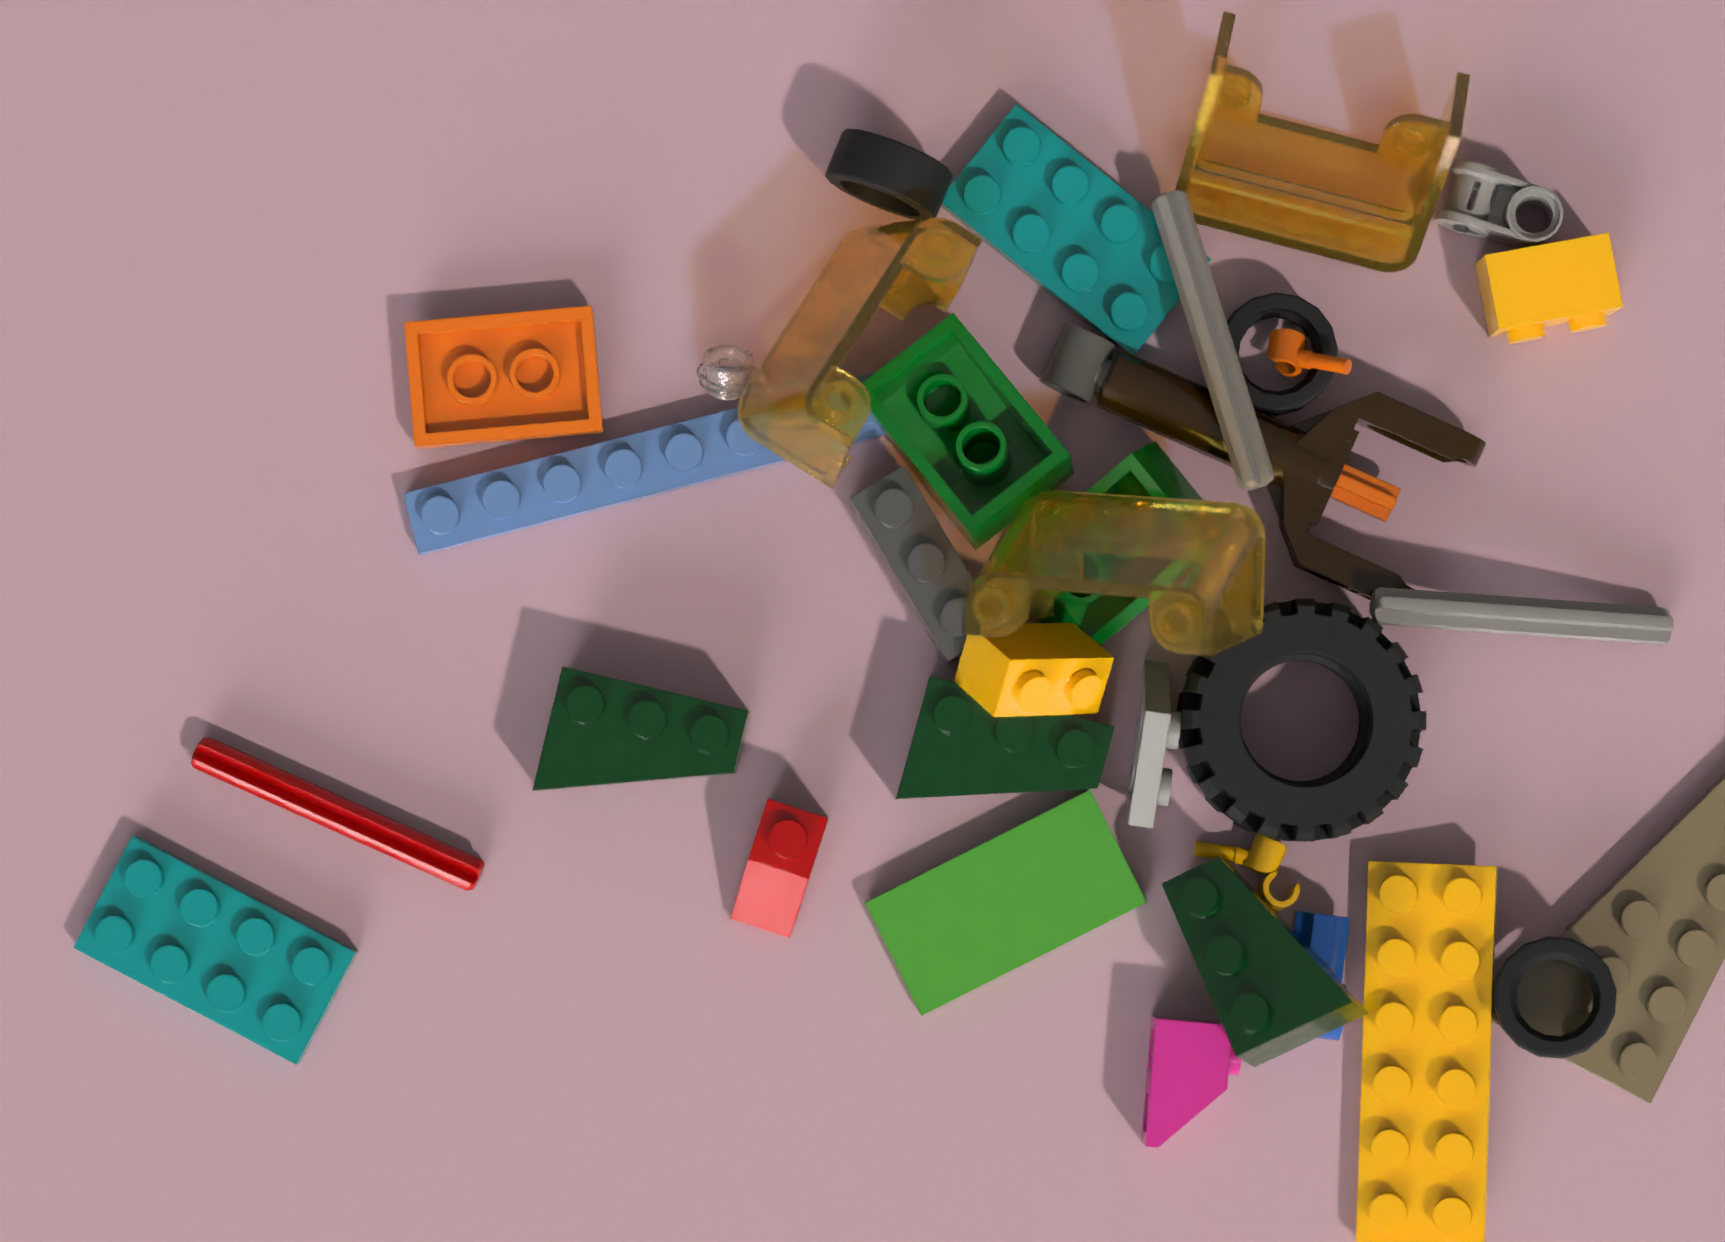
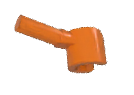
[1267,328,1352,377]

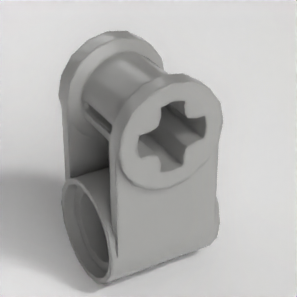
[1435,160,1564,249]

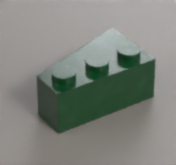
[532,666,750,791]
[896,676,1114,799]
[1161,856,1369,1067]

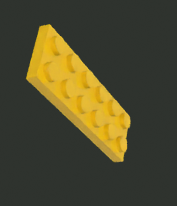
[1356,861,1497,1242]

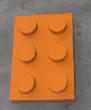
[404,306,604,449]

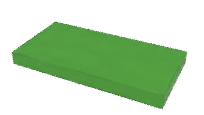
[865,790,1147,1016]

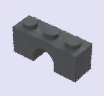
[850,465,1000,664]

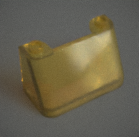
[738,218,983,489]
[965,490,1266,656]

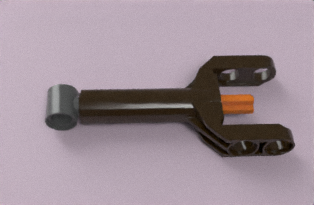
[1039,323,1486,601]

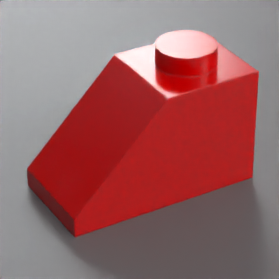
[730,799,829,938]

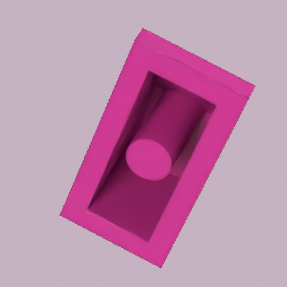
[1141,1015,1241,1148]

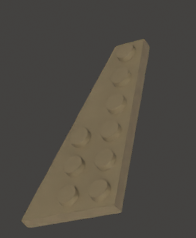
[1493,773,1725,1104]

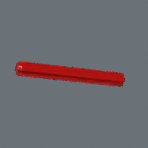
[191,737,485,891]

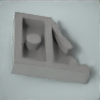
[1127,660,1181,828]

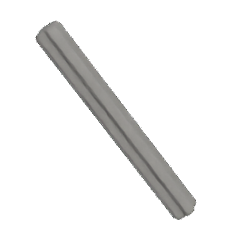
[1152,190,1275,491]
[1369,587,1674,645]

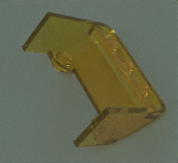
[1175,11,1470,272]

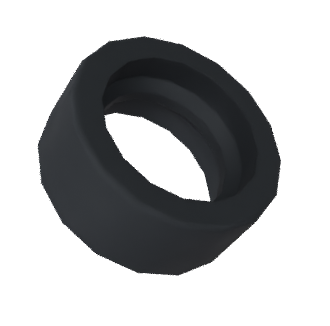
[825,129,953,222]
[1227,292,1338,416]
[1494,936,1617,1059]

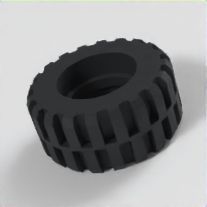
[1177,599,1426,842]

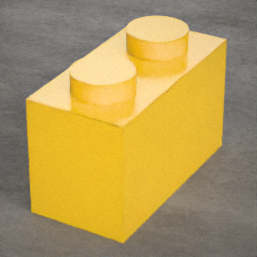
[1475,232,1623,344]
[954,623,1114,717]

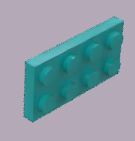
[941,104,1212,355]
[73,836,358,1065]

